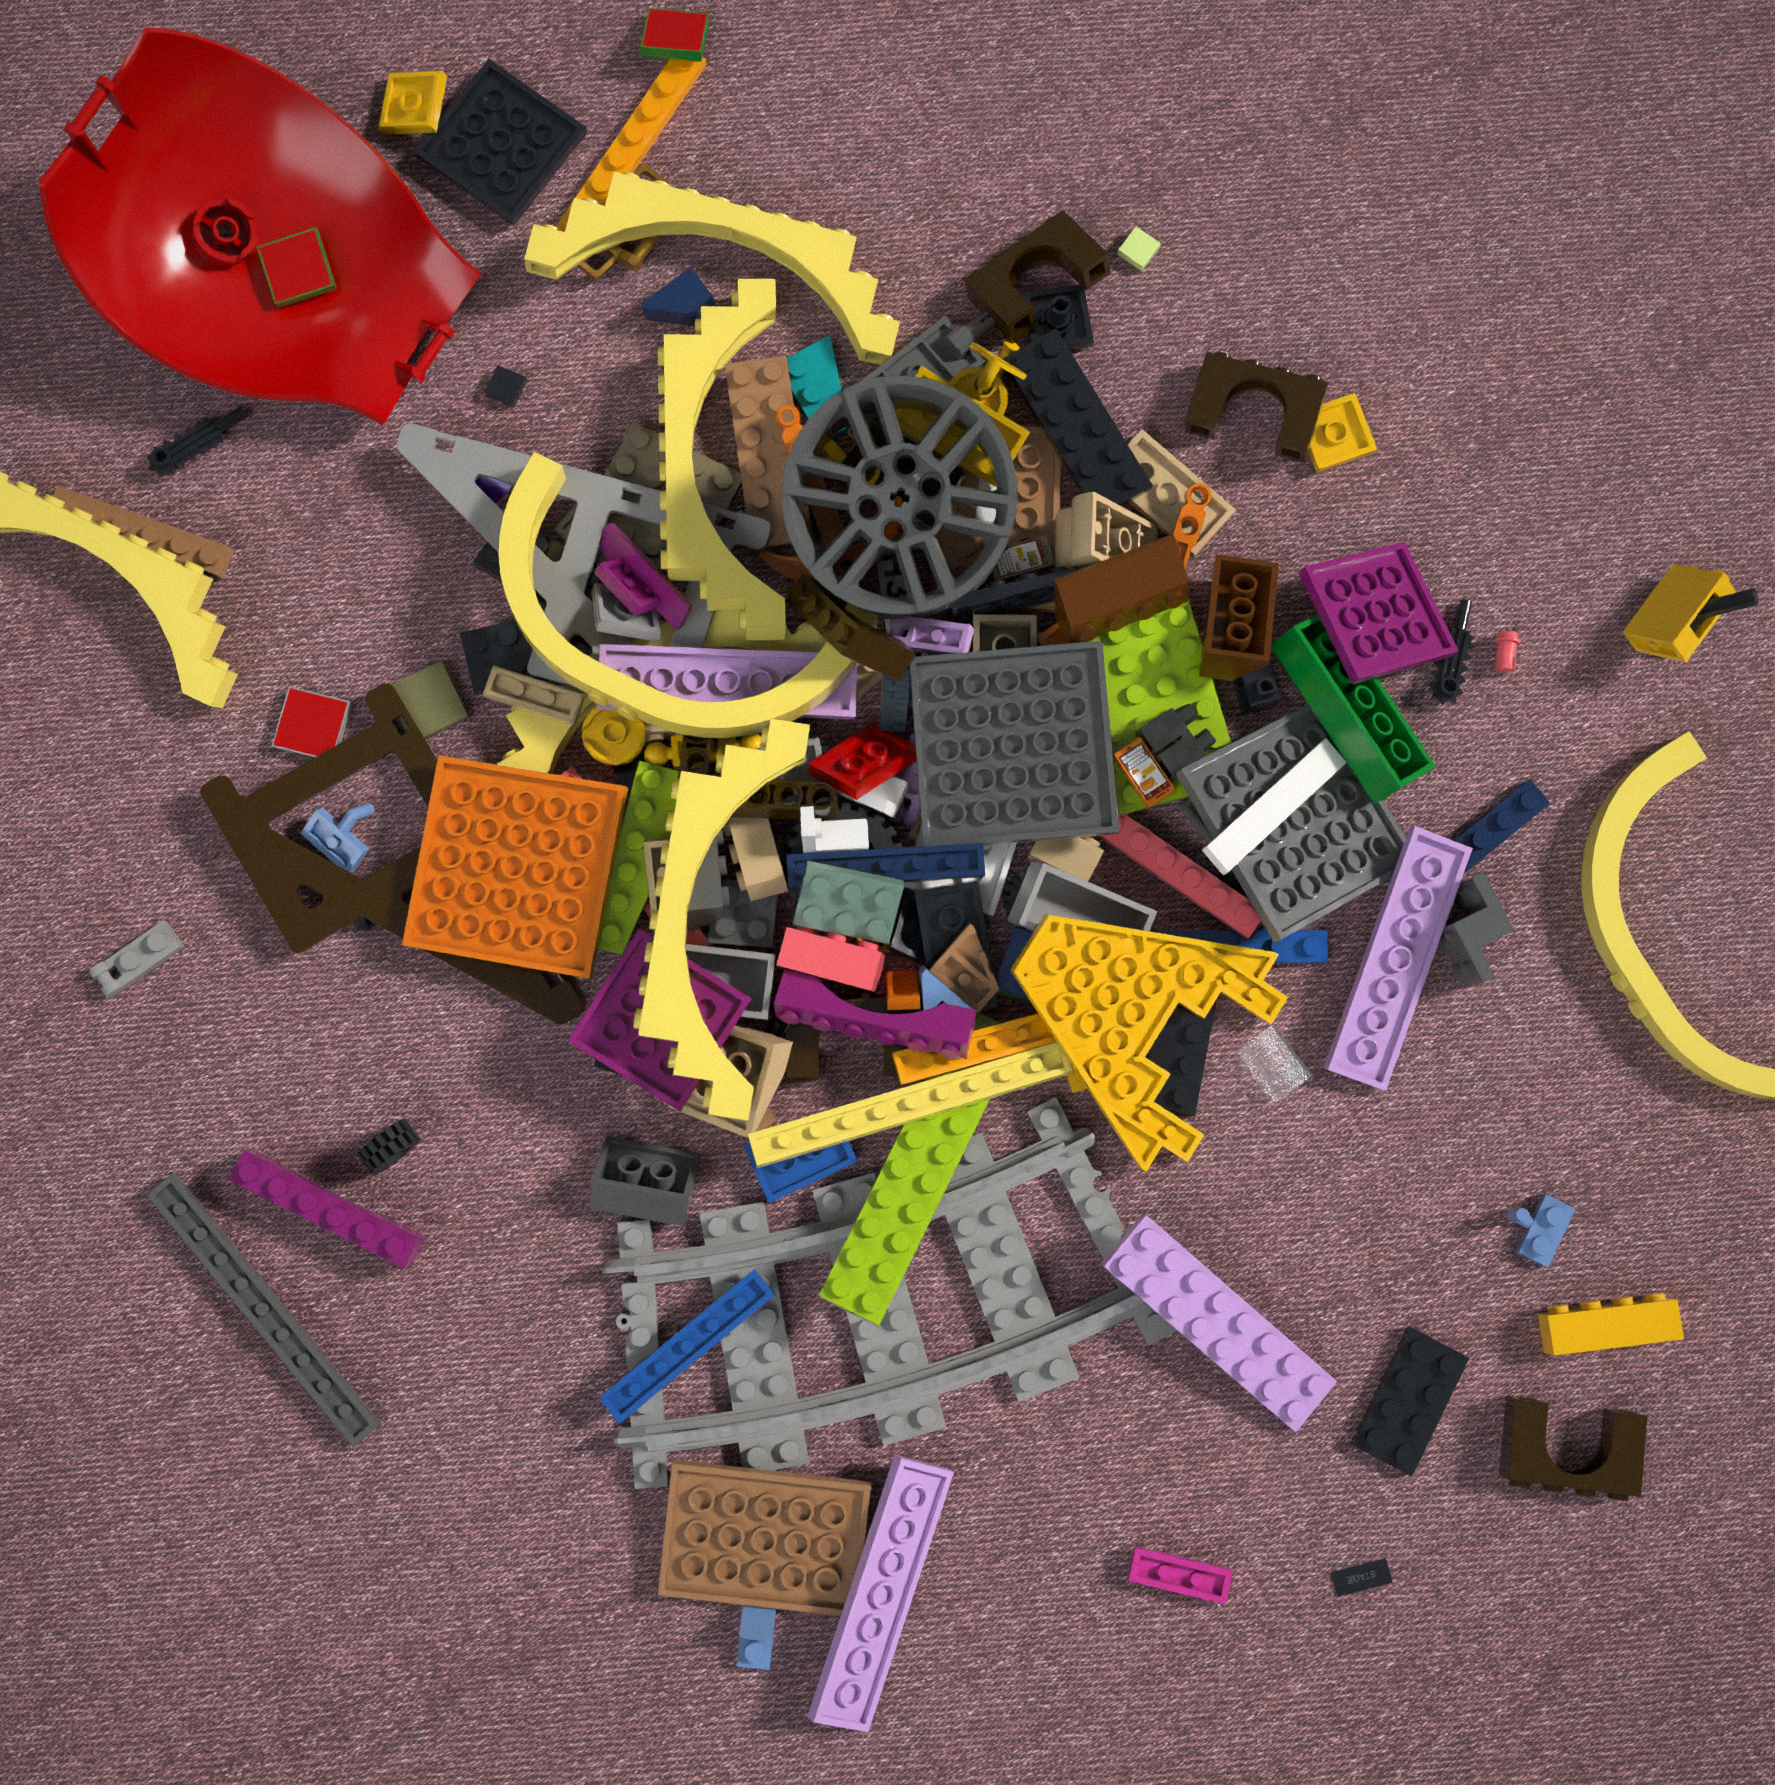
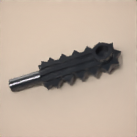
[147,406,248,478]
[1429,600,1474,705]

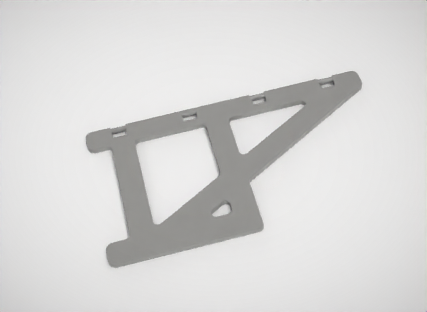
[397,423,771,689]

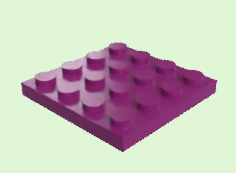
[1299,542,1459,684]
[568,928,752,1112]

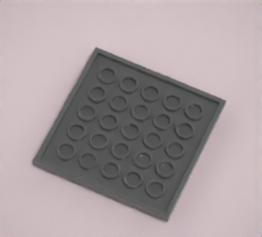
[910,641,1119,846]
[1176,705,1406,943]

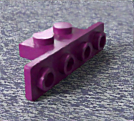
[594,523,692,630]

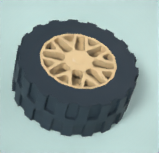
[879,665,910,732]

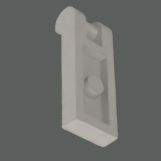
[88,920,185,999]

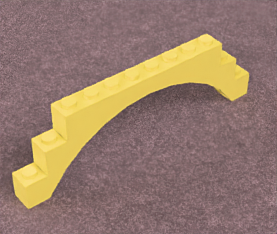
[524,171,900,365]
[658,279,786,640]
[0,471,238,708]
[497,610,827,774]
[634,719,810,1120]

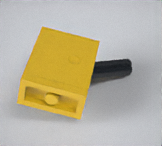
[1623,564,1759,662]

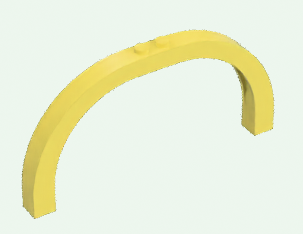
[499,452,877,738]
[1581,731,1775,1099]

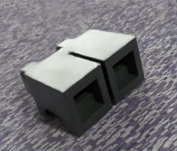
[1135,704,1216,783]

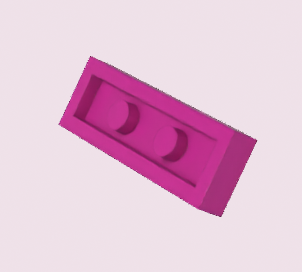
[1127,1545,1233,1604]

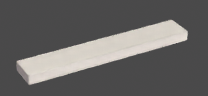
[1202,738,1347,875]

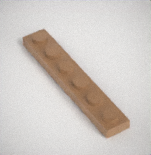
[53,485,235,579]

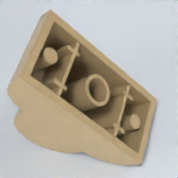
[1054,492,1158,570]

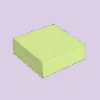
[1117,227,1161,271]

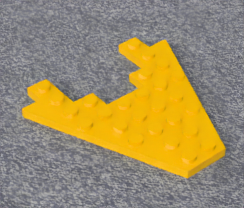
[1011,914,1288,1172]

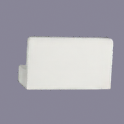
[832,776,909,819]

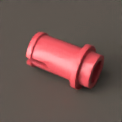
[1494,631,1521,672]

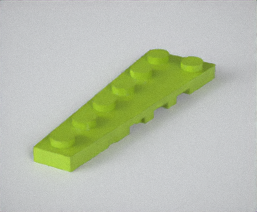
[598,761,679,955]

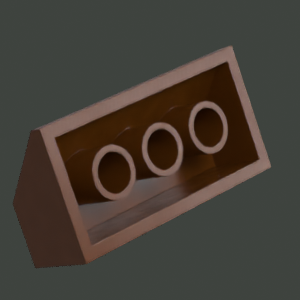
[1054,534,1189,644]
[1199,554,1279,681]

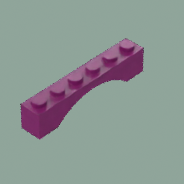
[774,969,976,1059]
[228,1150,427,1268]

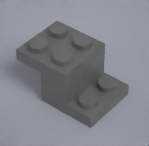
[1438,872,1514,988]

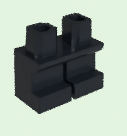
[1232,661,1281,716]

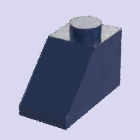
[641,268,715,326]

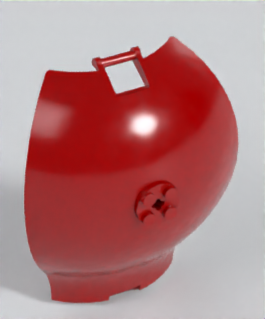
[39,27,481,425]

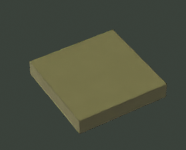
[391,661,470,740]

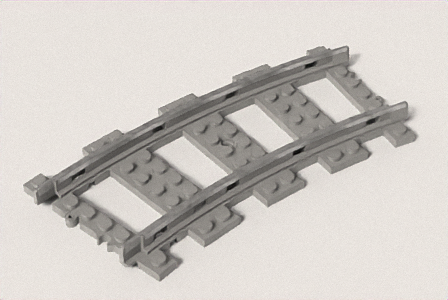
[603,1097,1177,1489]

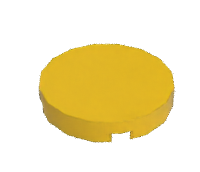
[582,706,646,766]

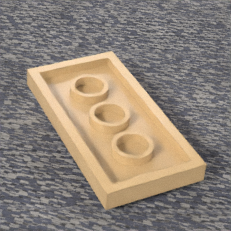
[1128,429,1236,558]

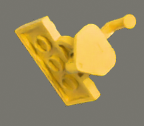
[895,339,1030,488]

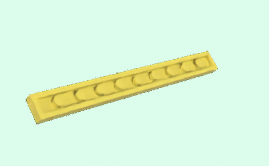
[748,1042,1073,1168]

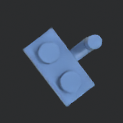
[300,803,375,873]
[1506,1194,1576,1268]

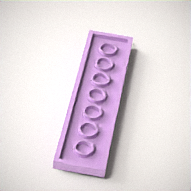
[597,644,857,720]
[1324,826,1473,1091]
[1101,1213,1337,1432]
[807,1455,954,1732]

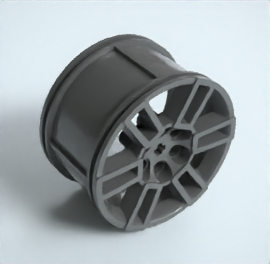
[782,376,1017,619]

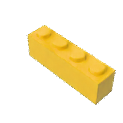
[1538,1292,1684,1356]

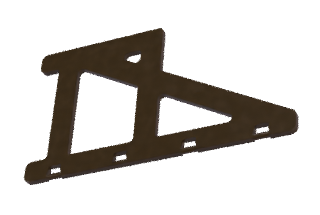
[200,684,583,1025]

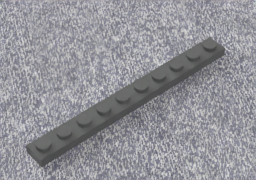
[147,1173,382,1447]

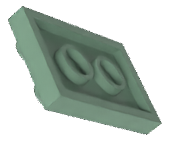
[793,861,904,944]

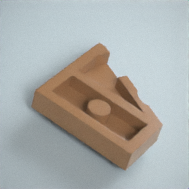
[928,923,999,1013]

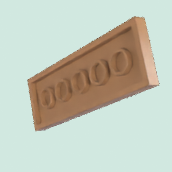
[725,356,814,551]

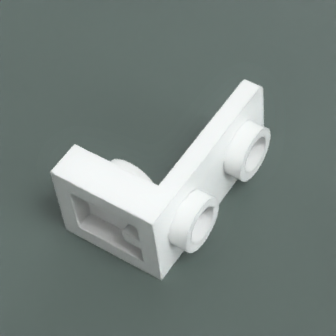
[800,806,869,854]

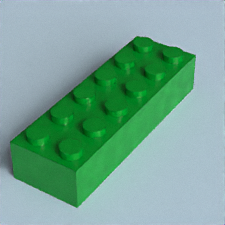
[1271,614,1436,805]

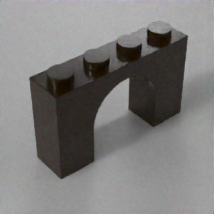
[964,210,1111,344]
[1185,352,1328,463]
[786,573,916,681]
[786,992,915,1080]
[1499,1395,1648,1501]

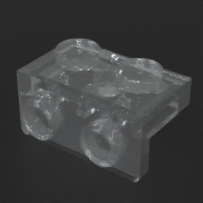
[1237,1023,1312,1103]

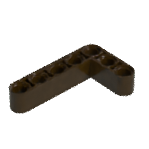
[678,735,839,821]

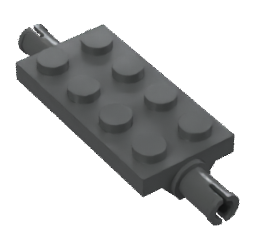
[845,311,995,436]

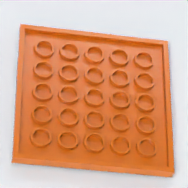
[402,755,628,979]

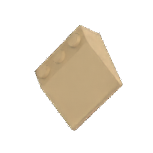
[668,1022,793,1138]

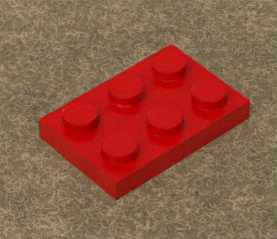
[808,723,917,800]

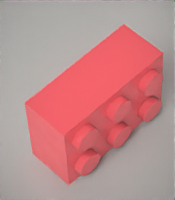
[776,925,886,993]

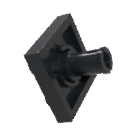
[1022,284,1094,350]

